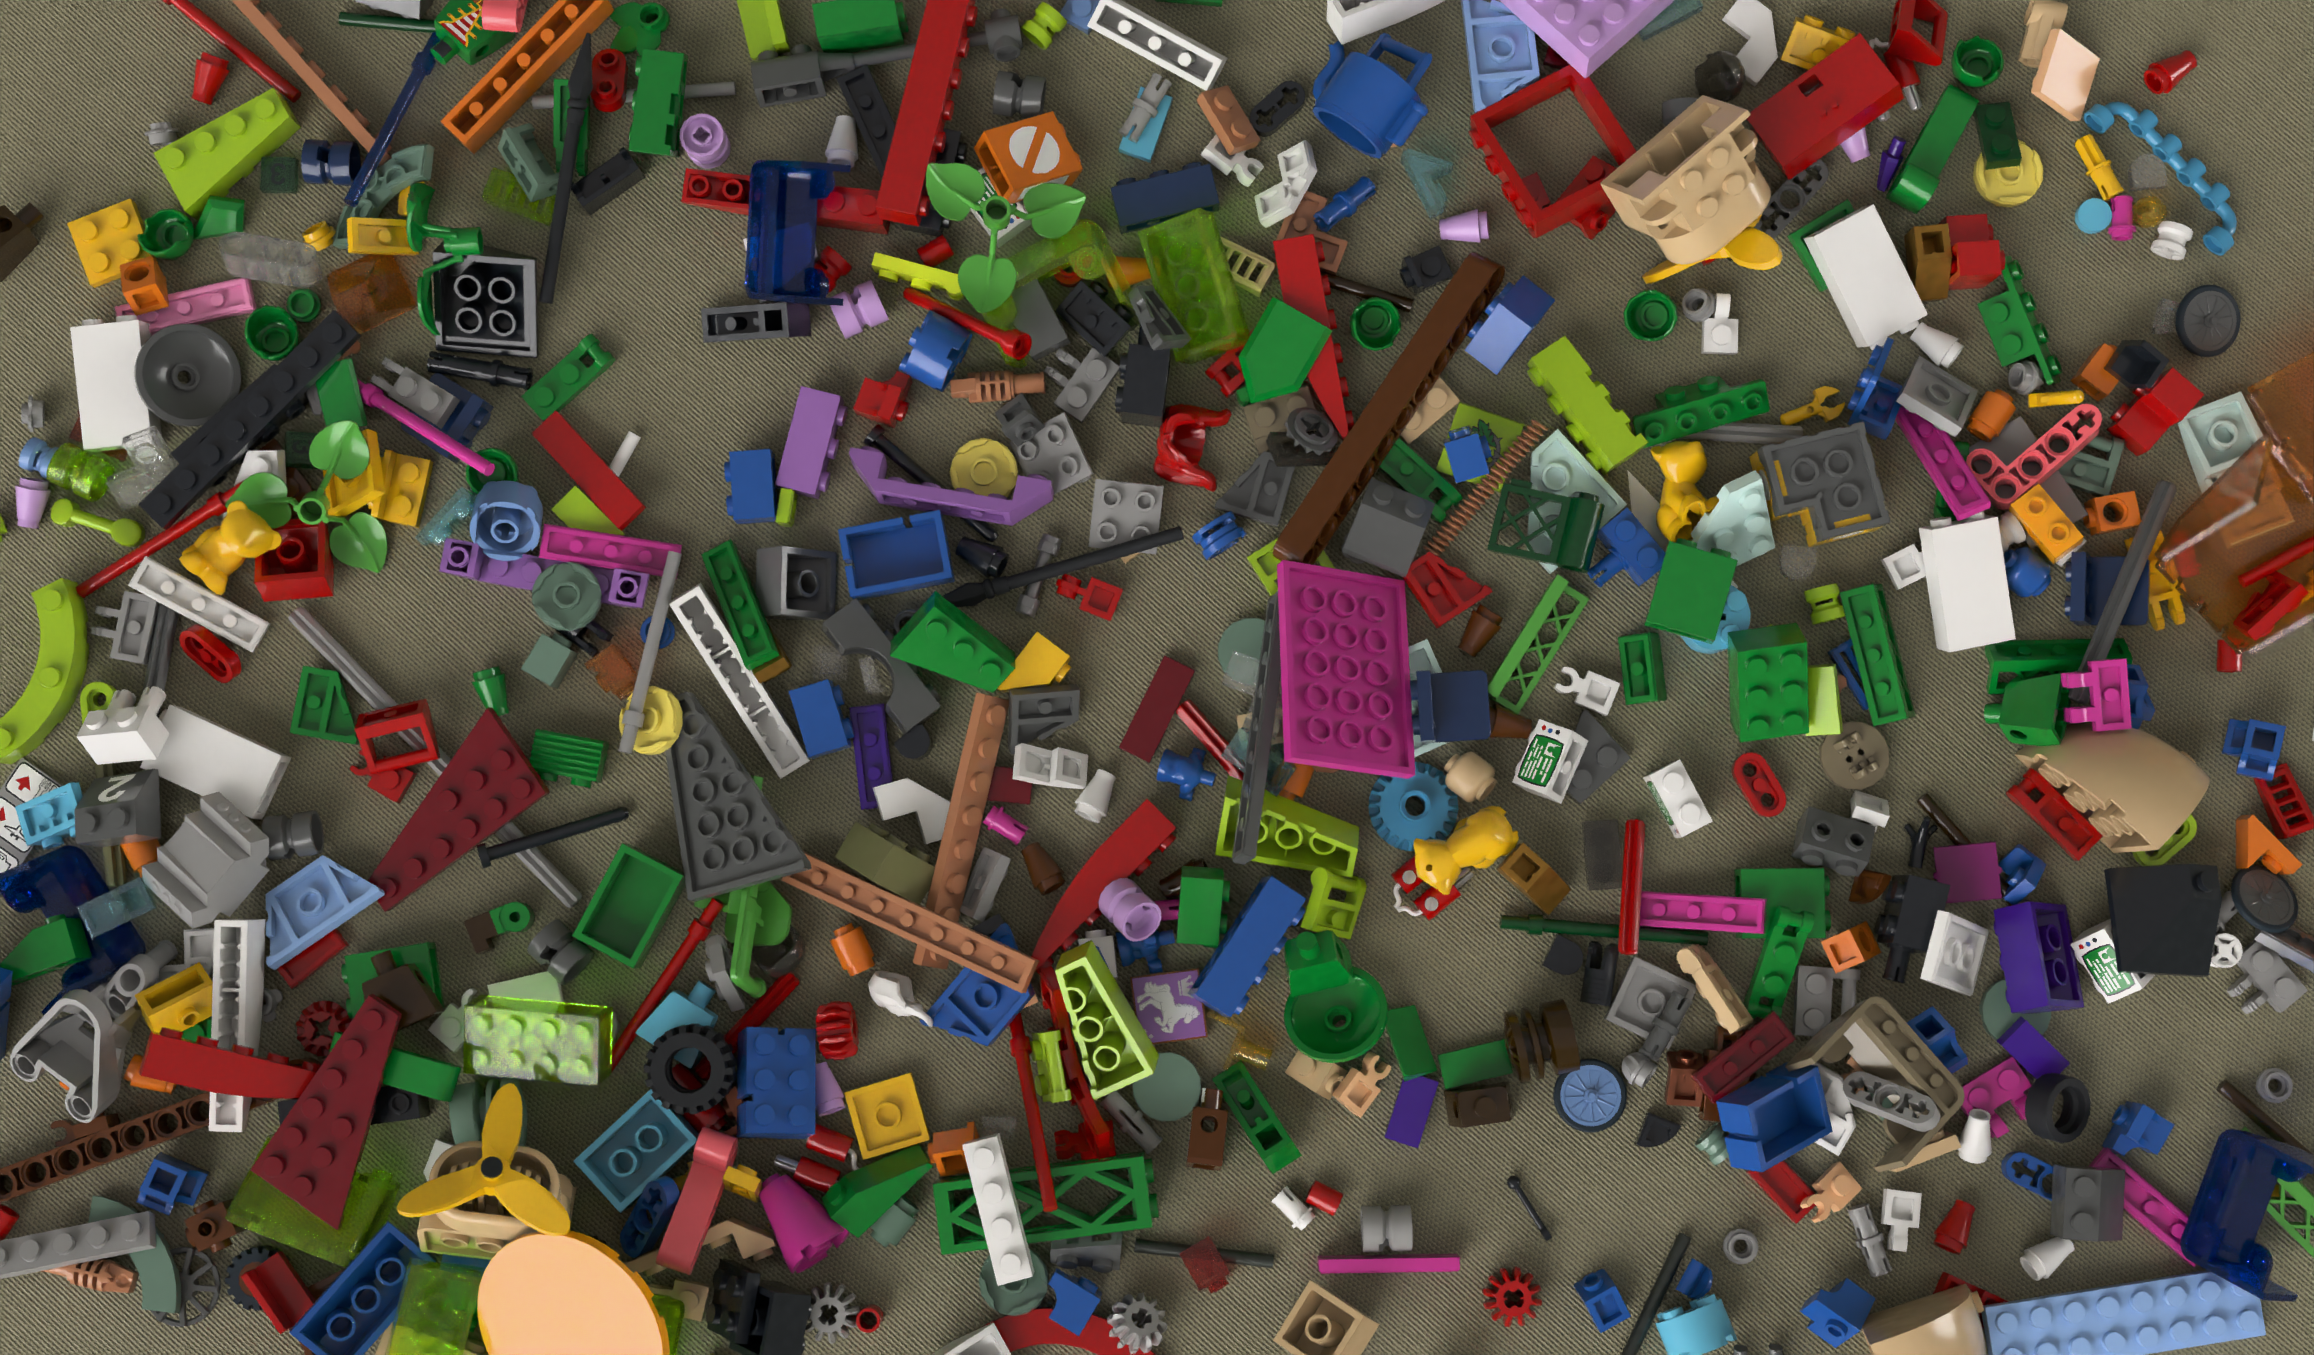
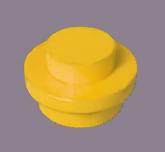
[302,221,336,251]

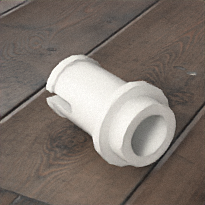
[1271,1186,1316,1231]

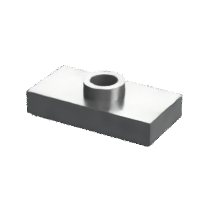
[2254,926,2314,973]

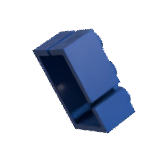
[838,510,955,601]
[737,1027,816,1139]
[1716,1062,1833,1172]

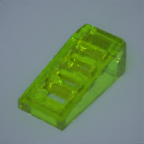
[482,167,556,226]

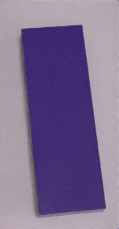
[849,703,893,810]

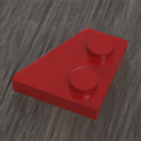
[1402,551,1493,628]
[2233,571,2309,641]

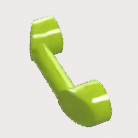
[50,498,145,548]

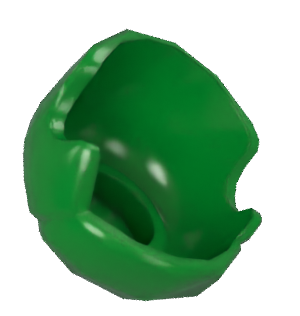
[1951,35,2005,88]
[138,208,195,260]
[1624,290,1678,341]
[1349,296,1401,351]
[244,305,300,361]
[466,448,518,494]

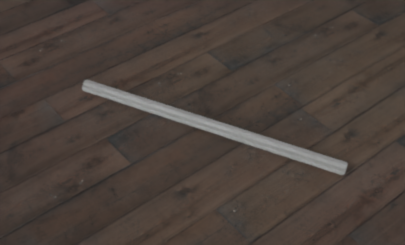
[288,607,582,908]

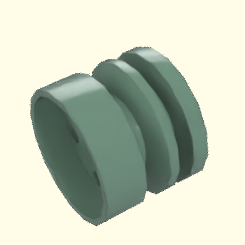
[449,1075,528,1146]

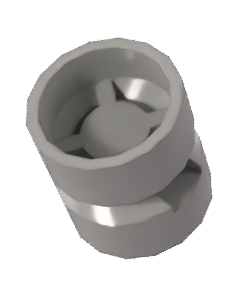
[1360,1205,1413,1252]

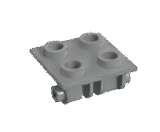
[1009,412,1093,495]
[1088,479,1164,554]

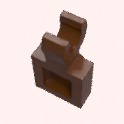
[50,1111,120,1147]

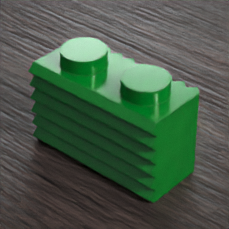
[530,729,609,788]

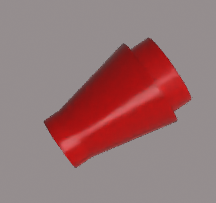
[2144,50,2197,94]
[191,52,230,105]
[1933,1199,1976,1255]

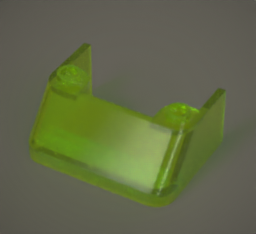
[982,219,1133,368]

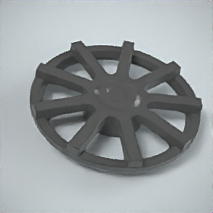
[150,1247,221,1327]

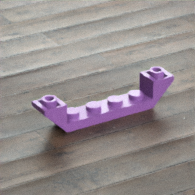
[849,446,1054,526]
[439,538,650,608]

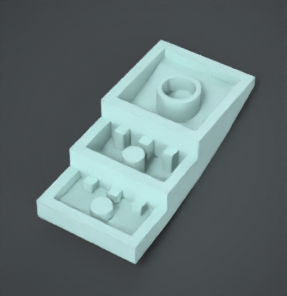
[2178,391,2294,549]

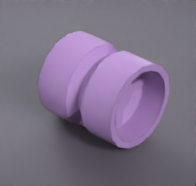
[680,114,731,169]
[827,279,889,339]
[1098,878,1162,942]

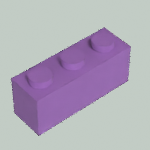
[775,386,848,499]

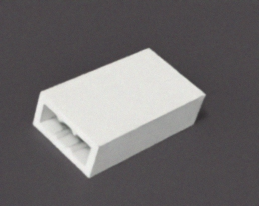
[1803,204,1928,350]
[70,315,163,452]
[1919,511,2016,652]
[140,705,292,820]

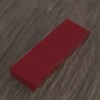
[1119,655,1195,763]
[1690,1011,1796,1104]

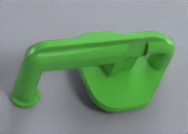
[724,881,792,998]

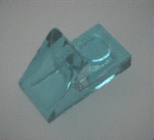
[1400,149,1454,220]
[1221,727,1297,797]
[76,877,157,938]

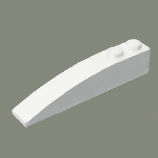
[1327,0,1445,45]
[669,583,810,779]
[209,919,266,1132]

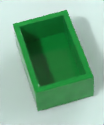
[1728,623,1809,743]
[572,843,686,969]

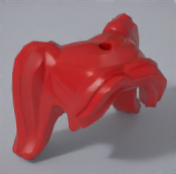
[1153,404,1232,492]

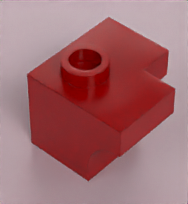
[853,371,913,429]

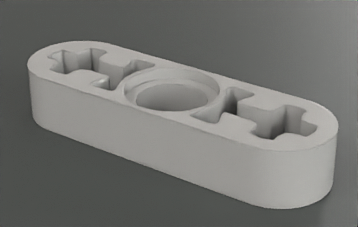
[1843,1071,1940,1132]

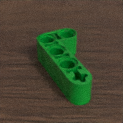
[1886,84,1979,214]
[328,1032,462,1102]

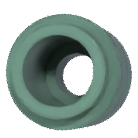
[870,1196,920,1247]

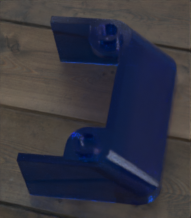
[745,160,851,306]
[0,845,146,1015]
[2180,1129,2314,1302]

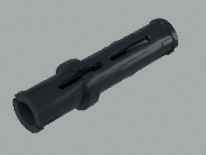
[427,351,533,390]

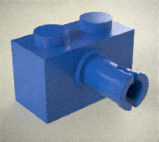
[1587,507,1665,588]

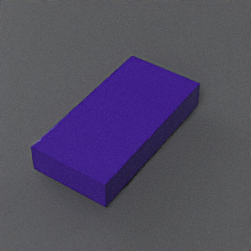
[1997,1016,2070,1079]
[1384,1076,1439,1149]

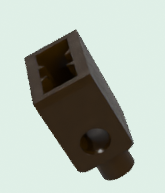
[0,202,44,282]
[362,950,444,1032]
[1444,1081,1514,1128]

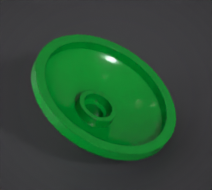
[1284,966,1388,1063]

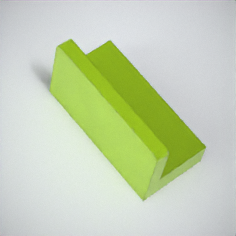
[737,0,791,60]

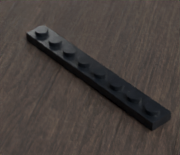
[139,310,362,530]

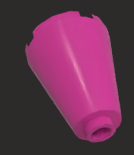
[759,1173,850,1274]

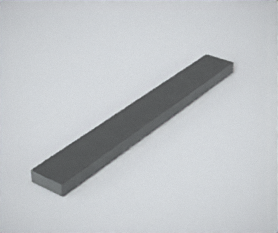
[1232,591,1281,865]

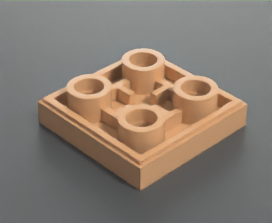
[2031,29,2100,121]

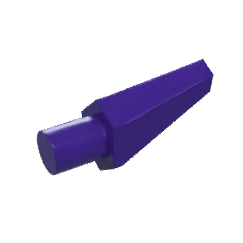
[1877,136,1906,192]

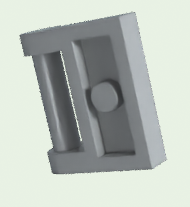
[1792,965,1861,1036]

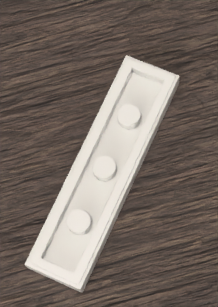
[128,556,271,653]

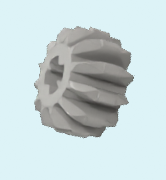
[805,1282,860,1343]
[1107,1293,1168,1355]

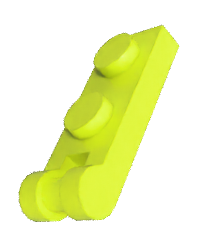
[871,252,965,301]

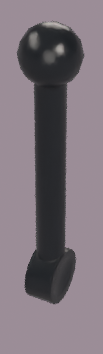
[1507,1176,1552,1241]

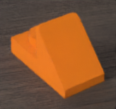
[2236,814,2303,875]

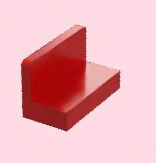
[241,1251,316,1334]

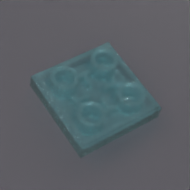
[415,486,477,546]

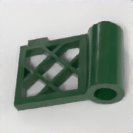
[1487,478,1605,573]

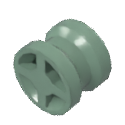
[1695,1122,1729,1166]

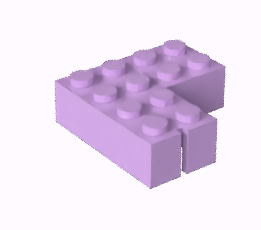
[1499,0,1675,79]

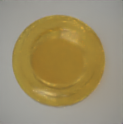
[2133,196,2168,228]

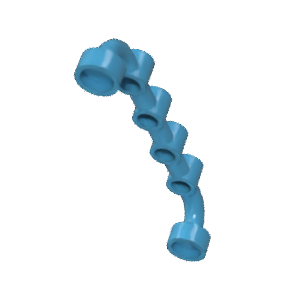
[2084,101,2237,256]

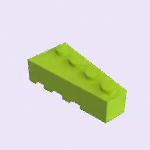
[153,88,301,221]
[1527,336,1648,476]
[1215,775,1359,878]
[1055,940,1159,1100]

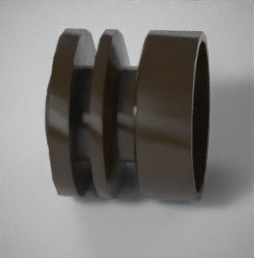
[1503,999,1580,1083]

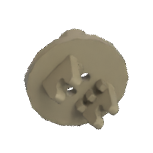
[1819,722,1889,790]

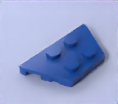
[920,923,1035,1046]

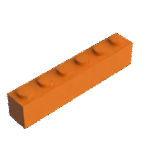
[440,0,615,154]

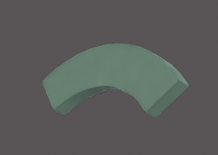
[333,144,435,249]
[88,1195,181,1313]

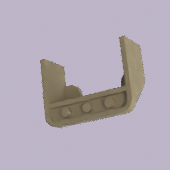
[1785,996,1964,1173]

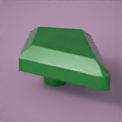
[193,195,245,240]

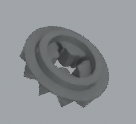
[1284,407,1338,456]

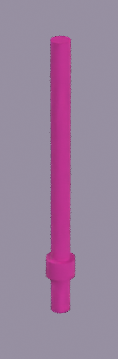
[357,379,495,476]

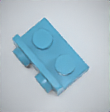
[15,782,83,849]

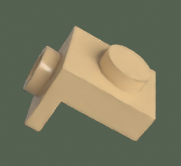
[1285,1050,1347,1100]

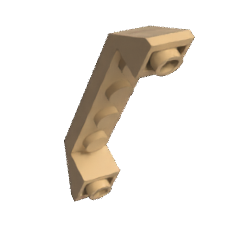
[624,1217,778,1277]

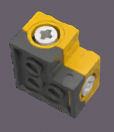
[1749,421,1891,548]

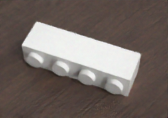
[1087,0,1228,91]
[962,1133,1035,1286]

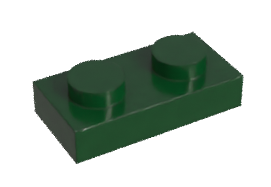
[1973,101,2022,170]

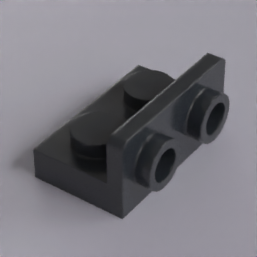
[1055,279,1138,357]

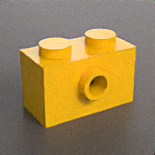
[134,962,213,1033]

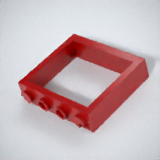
[1468,65,1637,238]

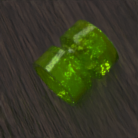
[47,442,115,502]

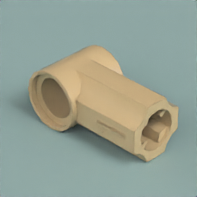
[2018,0,2068,68]

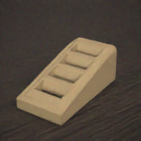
[1201,235,1277,298]

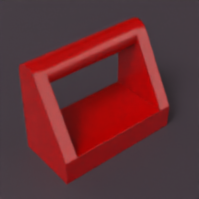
[1887,0,1948,66]
[354,698,440,775]

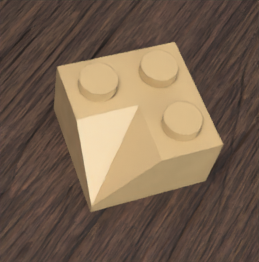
[1273,1280,1380,1355]

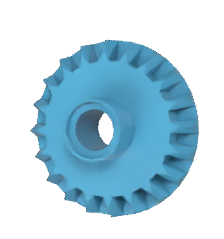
[1368,762,1459,852]

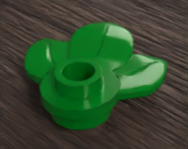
[610,2,670,56]

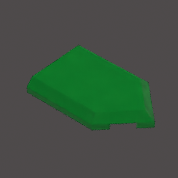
[1238,297,1332,404]

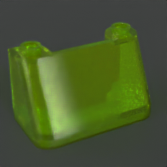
[225,1134,401,1267]

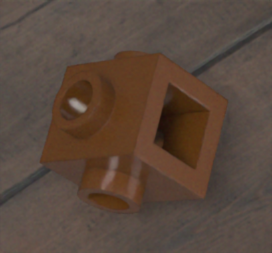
[184,1199,247,1253]

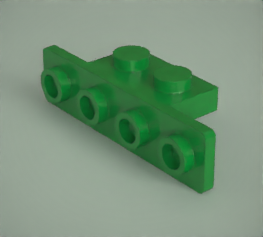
[1977,256,2062,385]
[1632,376,1770,449]

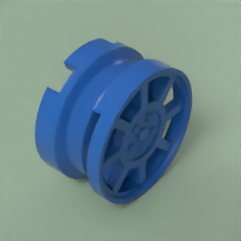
[1192,511,1247,560]

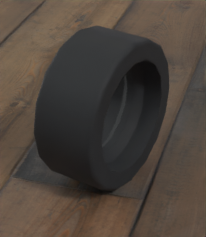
[2025,1073,2091,1143]

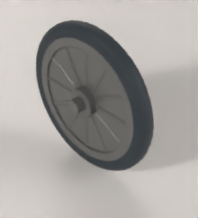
[2175,285,2241,357]
[2231,865,2298,933]

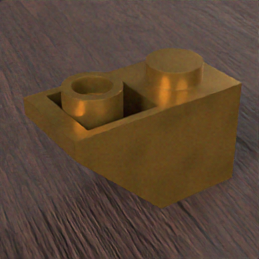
[1904,223,1952,302]
[1496,843,1571,915]

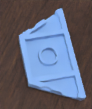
[1461,0,1540,114]
[266,855,385,970]

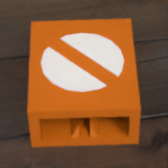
[974,111,1083,204]

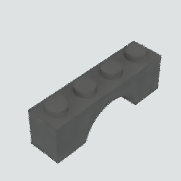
[821,598,941,735]

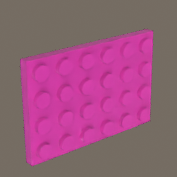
[1277,560,1415,779]

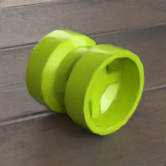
[1020,2,1067,50]
[1804,583,1846,625]

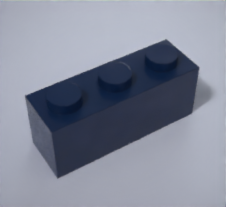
[1111,162,1220,234]

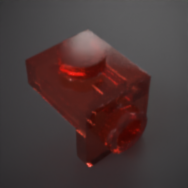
[1179,1236,1233,1294]

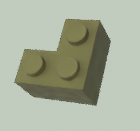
[835,821,935,905]

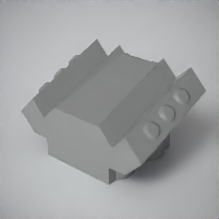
[142,792,269,929]

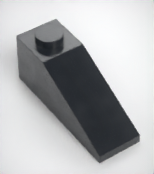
[701,302,811,343]

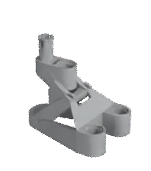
[9,940,178,1123]

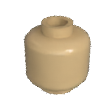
[1444,751,1497,802]

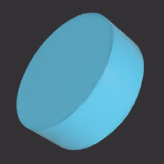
[2075,198,2112,234]

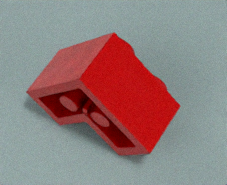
[1938,214,2006,290]
[2106,367,2204,457]

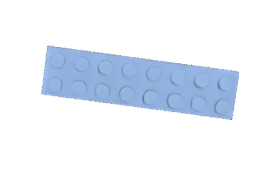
[1981,1264,2266,1355]

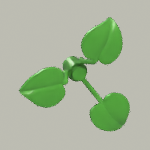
[926,163,1086,313]
[225,420,388,573]

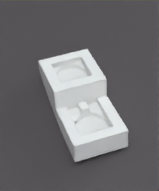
[1012,743,1088,789]

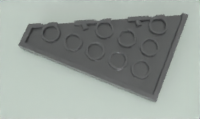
[665,692,811,902]

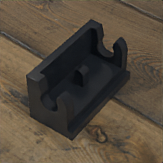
[571,147,645,215]

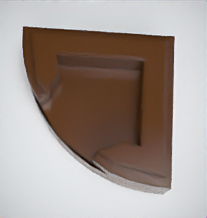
[1848,869,1892,904]

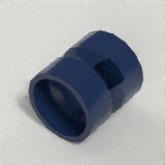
[301,139,361,186]

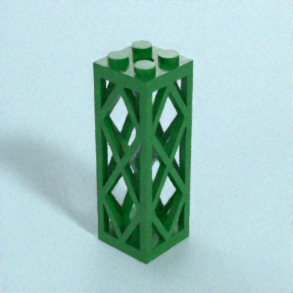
[933,1151,1159,1255]

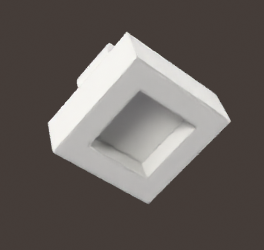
[1850,790,1890,832]

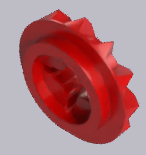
[295,1001,351,1056]

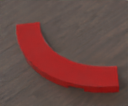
[1039,966,1110,1160]
[978,1307,1156,1355]

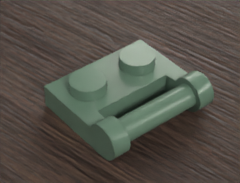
[2049,419,2124,497]

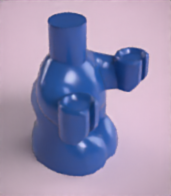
[1157,747,1217,801]
[1116,929,1175,974]

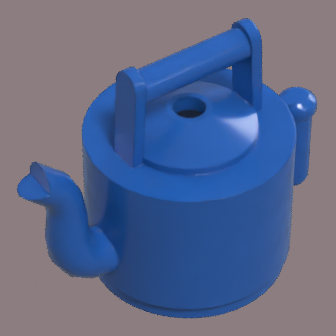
[1312,33,1432,158]

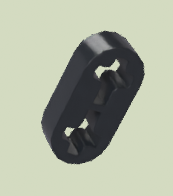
[1249,81,1305,137]

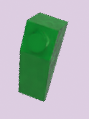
[0,914,92,987]
[1212,1060,1302,1174]
[821,1143,933,1238]

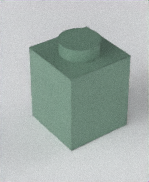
[521,633,578,689]

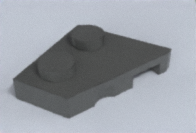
[1008,684,1080,754]

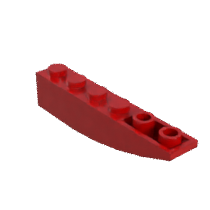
[681,168,890,235]
[1273,234,1354,440]
[1031,799,1177,975]
[139,1027,321,1099]

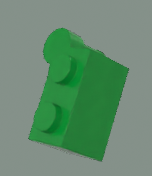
[1176,866,1230,948]

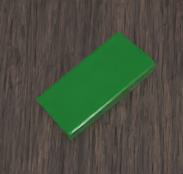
[315,358,368,428]
[1618,632,1667,705]
[1386,1005,1437,1082]

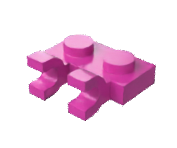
[2061,658,2132,732]
[1961,1056,2032,1138]

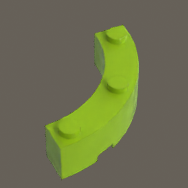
[0,578,89,764]

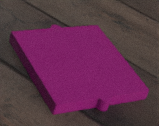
[1933,841,2003,904]

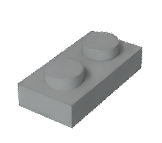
[959,847,1011,922]

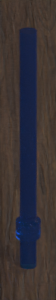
[344,32,440,207]

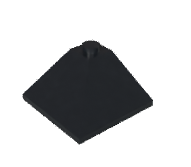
[433,241,538,358]
[2104,864,2222,977]

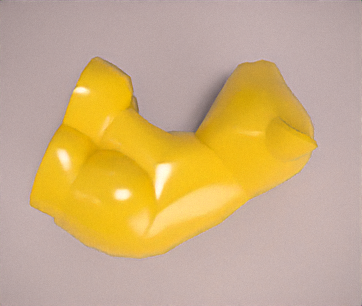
[1650,441,1719,542]
[179,500,282,596]
[1413,806,1519,895]

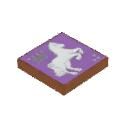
[1130,968,1208,1044]

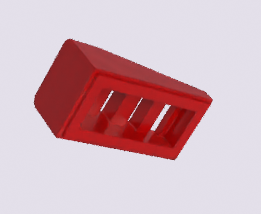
[2253,763,2314,839]

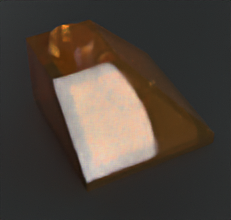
[327,254,418,334]

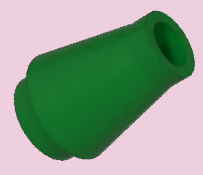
[471,666,510,716]

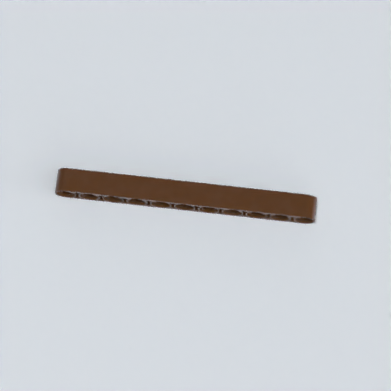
[1273,252,1505,565]
[0,1057,320,1204]

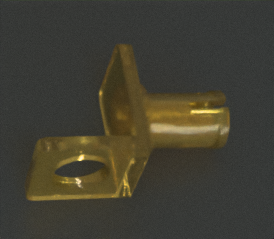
[1206,1011,1273,1071]

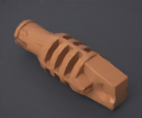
[950,370,1046,403]
[41,1259,139,1293]

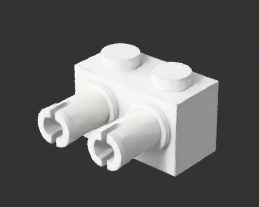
[76,686,169,765]

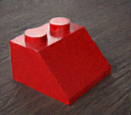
[254,519,334,602]

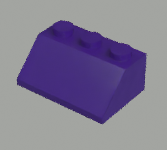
[1993,901,2085,1014]

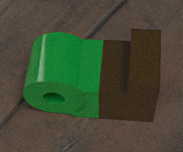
[464,902,535,954]

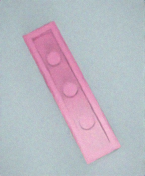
[115,276,257,335]

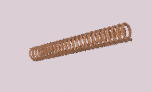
[1423,420,1548,557]

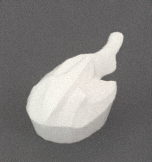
[868,971,933,1027]

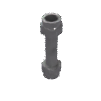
[1015,534,1062,618]

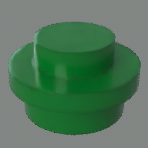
[286,288,322,323]

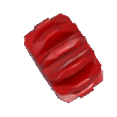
[815,1001,859,1060]
[1482,1266,1542,1327]

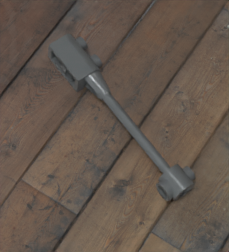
[751,9,1023,108]

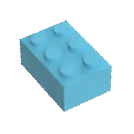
[573,1089,699,1213]

